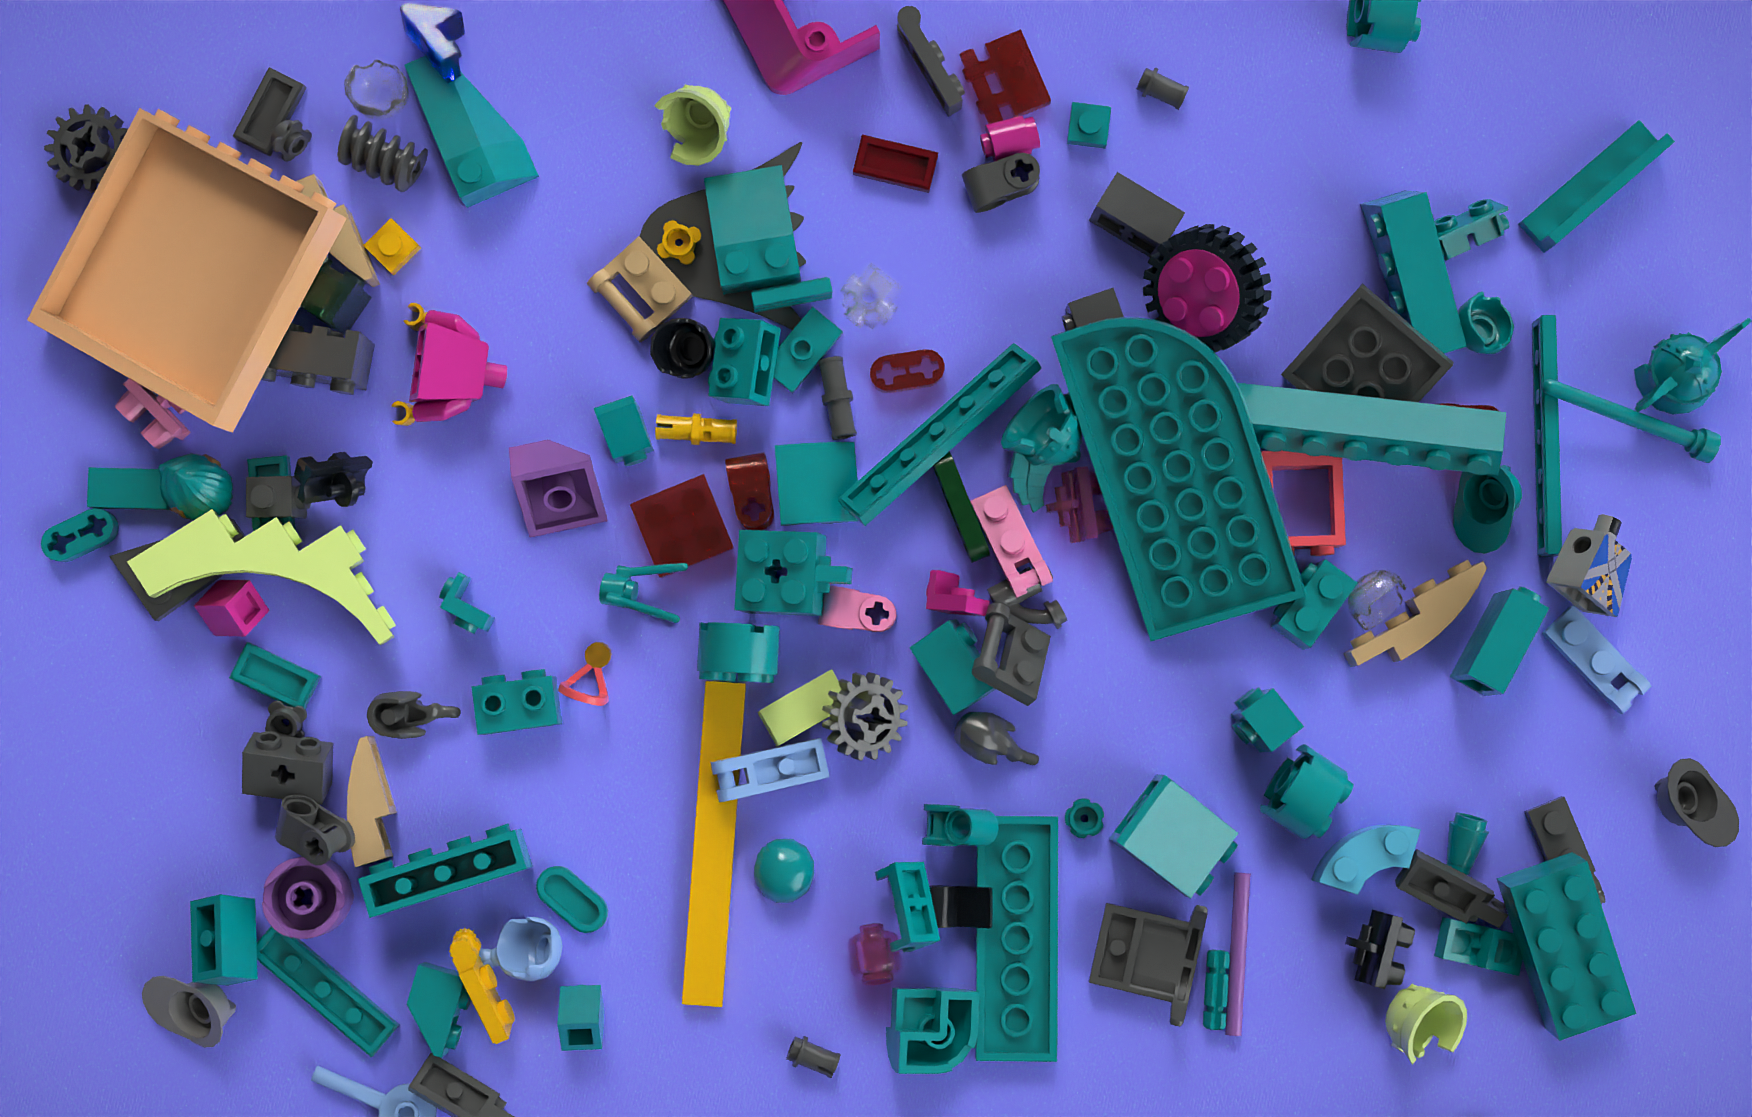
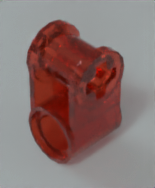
[725,452,774,530]

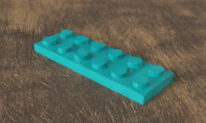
[975,816,1058,1062]

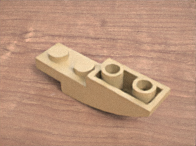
[1343,559,1487,667]

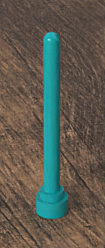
[1542,379,1721,463]

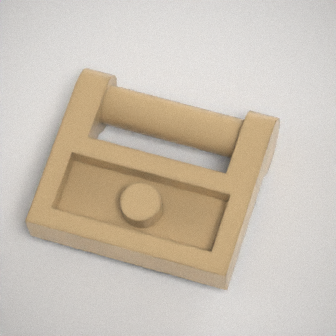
[587,236,693,343]

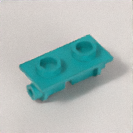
[1434,199,1510,261]

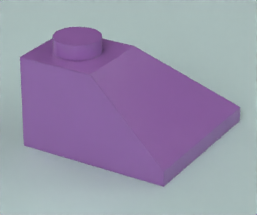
[509,439,608,538]

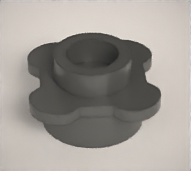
[270,120,312,162]
[265,701,307,738]

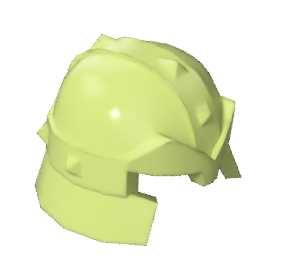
[654,84,731,166]
[1385,983,1467,1065]

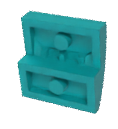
[775,442,858,526]

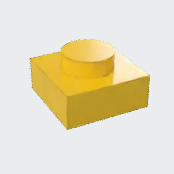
[363,218,421,276]

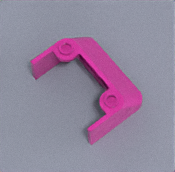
[723,0,880,95]

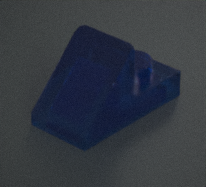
[400,3,465,83]

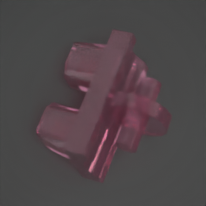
[1045,466,1113,544]

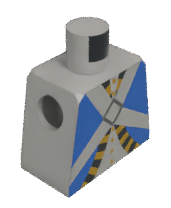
[1546,514,1632,617]

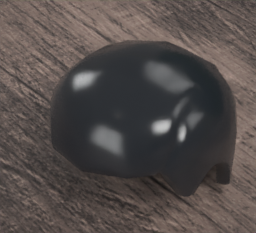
[650,318,715,379]

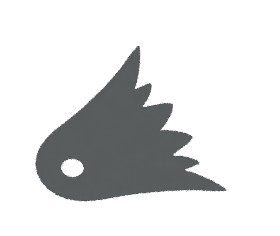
[640,142,806,330]

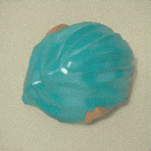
[158,453,233,520]

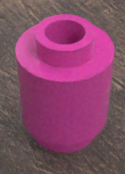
[980,115,1040,162]

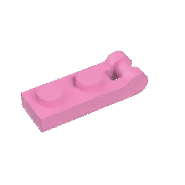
[970,485,1053,598]

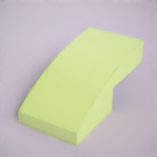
[757,669,841,747]

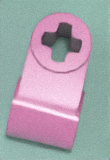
[818,585,897,632]

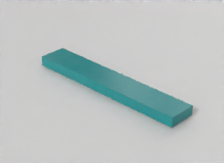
[1532,315,1562,557]
[838,343,1042,526]

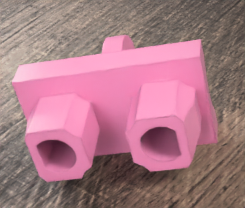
[115,379,191,449]

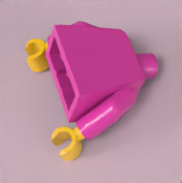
[391,303,507,426]

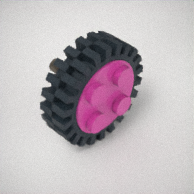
[1143,224,1272,353]

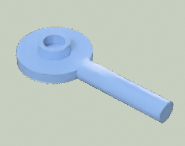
[311,1066,437,1117]

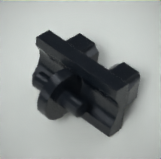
[294,452,373,507]
[1345,909,1415,989]

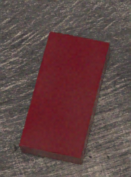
[853,134,939,193]

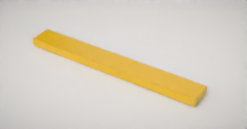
[682,681,746,1007]

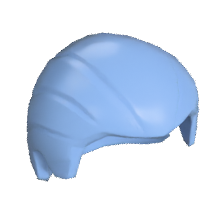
[479,917,563,981]

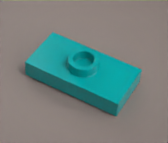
[774,306,843,394]

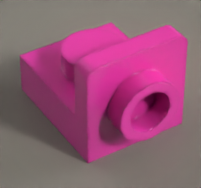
[926,570,990,616]

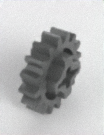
[44,104,128,193]
[822,672,908,761]

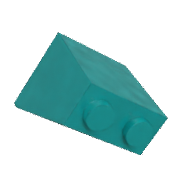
[1109,774,1239,899]

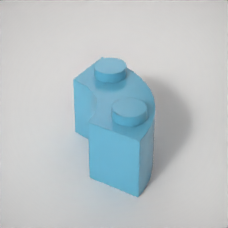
[1311,824,1421,895]

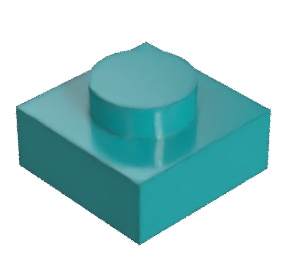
[1067,102,1111,149]

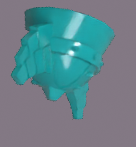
[1634,318,1752,415]
[1001,384,1082,513]

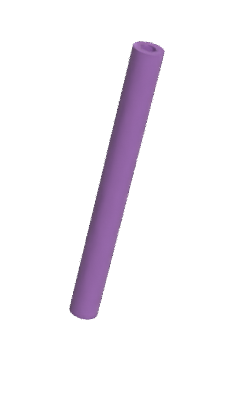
[1225,872,1251,1036]

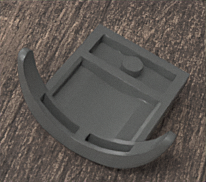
[1088,903,1208,1027]

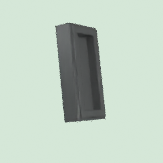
[233,67,307,157]

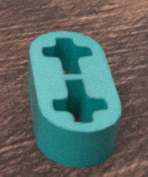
[41,508,119,563]

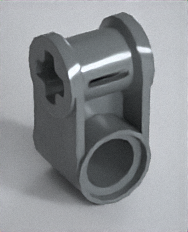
[961,153,1040,213]
[275,794,355,866]

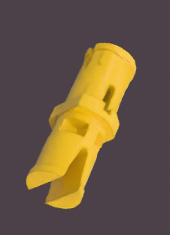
[655,413,737,445]

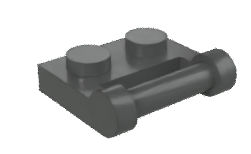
[972,603,1051,706]

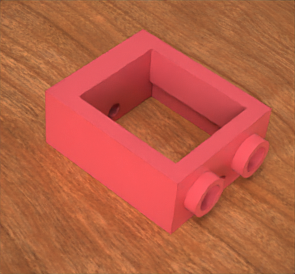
[1261,450,1346,556]

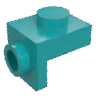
[439,572,495,634]

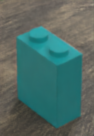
[1450,586,1549,696]

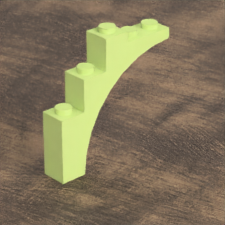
[127,509,396,646]

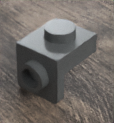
[246,476,311,519]

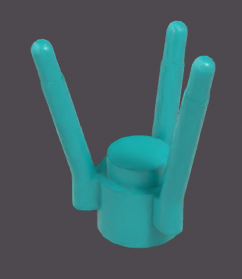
[599,563,688,623]

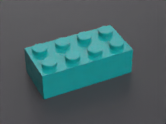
[1496,852,1637,1041]

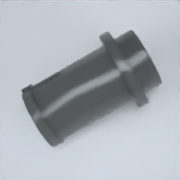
[1136,67,1189,110]
[786,1036,841,1078]

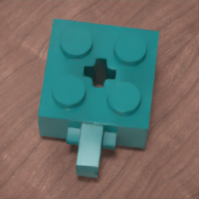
[734,530,853,616]

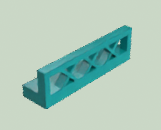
[1518,120,1675,253]

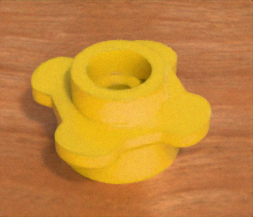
[657,220,701,265]

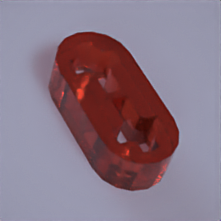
[870,349,945,393]

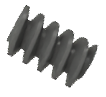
[337,115,428,192]

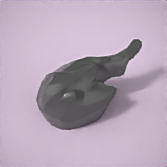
[367,691,461,739]
[954,712,1039,765]

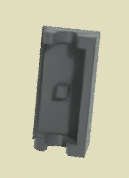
[1089,172,1185,257]

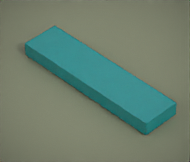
[257,926,400,1057]

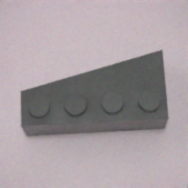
[261,323,375,395]

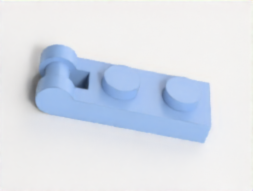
[1542,605,1652,714]
[710,738,830,802]

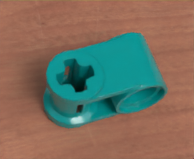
[922,804,999,846]

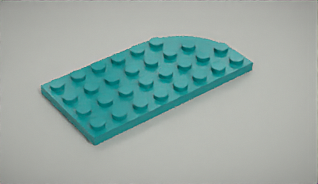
[1051,317,1306,641]

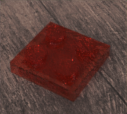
[630,474,735,579]

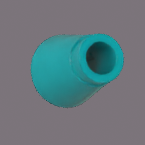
[1446,812,1489,875]

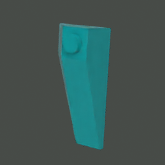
[404,49,539,208]

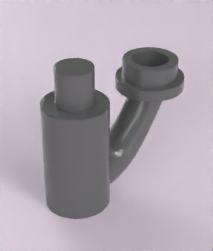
[987,566,1068,630]

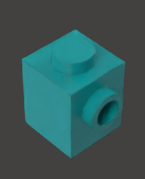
[557,985,605,1051]

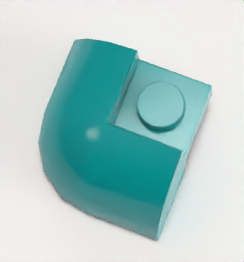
[886,987,980,1074]

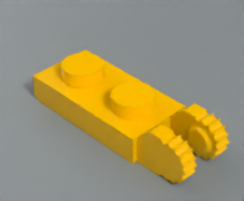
[449,927,515,1044]

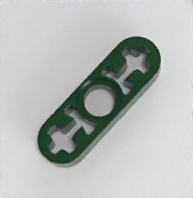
[932,451,990,563]

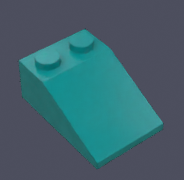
[704,165,801,295]

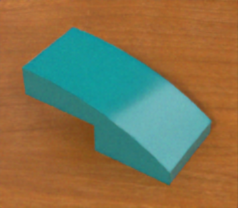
[1434,917,1523,976]

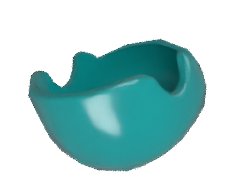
[1458,291,1514,354]
[753,839,814,903]

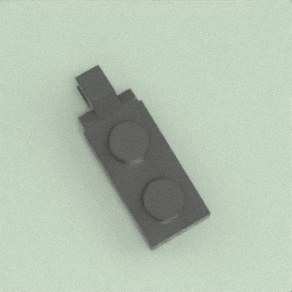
[1395,849,1508,928]
[408,1053,514,1117]

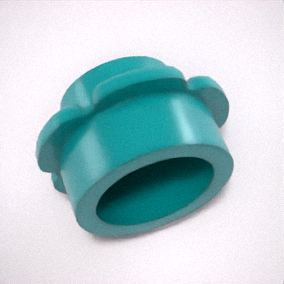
[1065,798,1104,838]

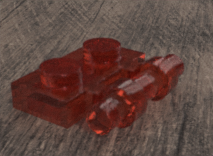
[959,29,1051,124]

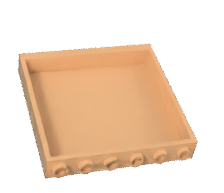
[27,108,347,433]

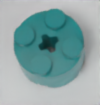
[1346,0,1421,53]
[697,622,780,683]
[1260,744,1354,839]

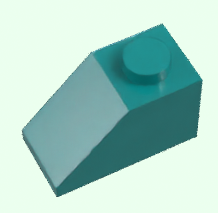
[594,395,654,466]

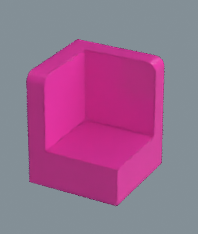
[194,580,270,637]

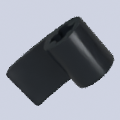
[929,885,993,929]

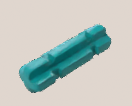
[1203,949,1230,1030]

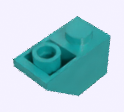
[406,962,471,1058]

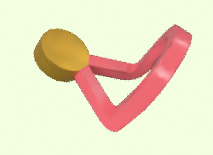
[558,642,612,706]

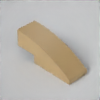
[296,174,380,287]
[347,736,397,867]

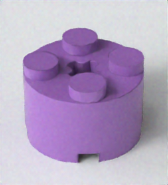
[262,857,354,939]

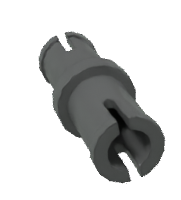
[818,356,857,440]

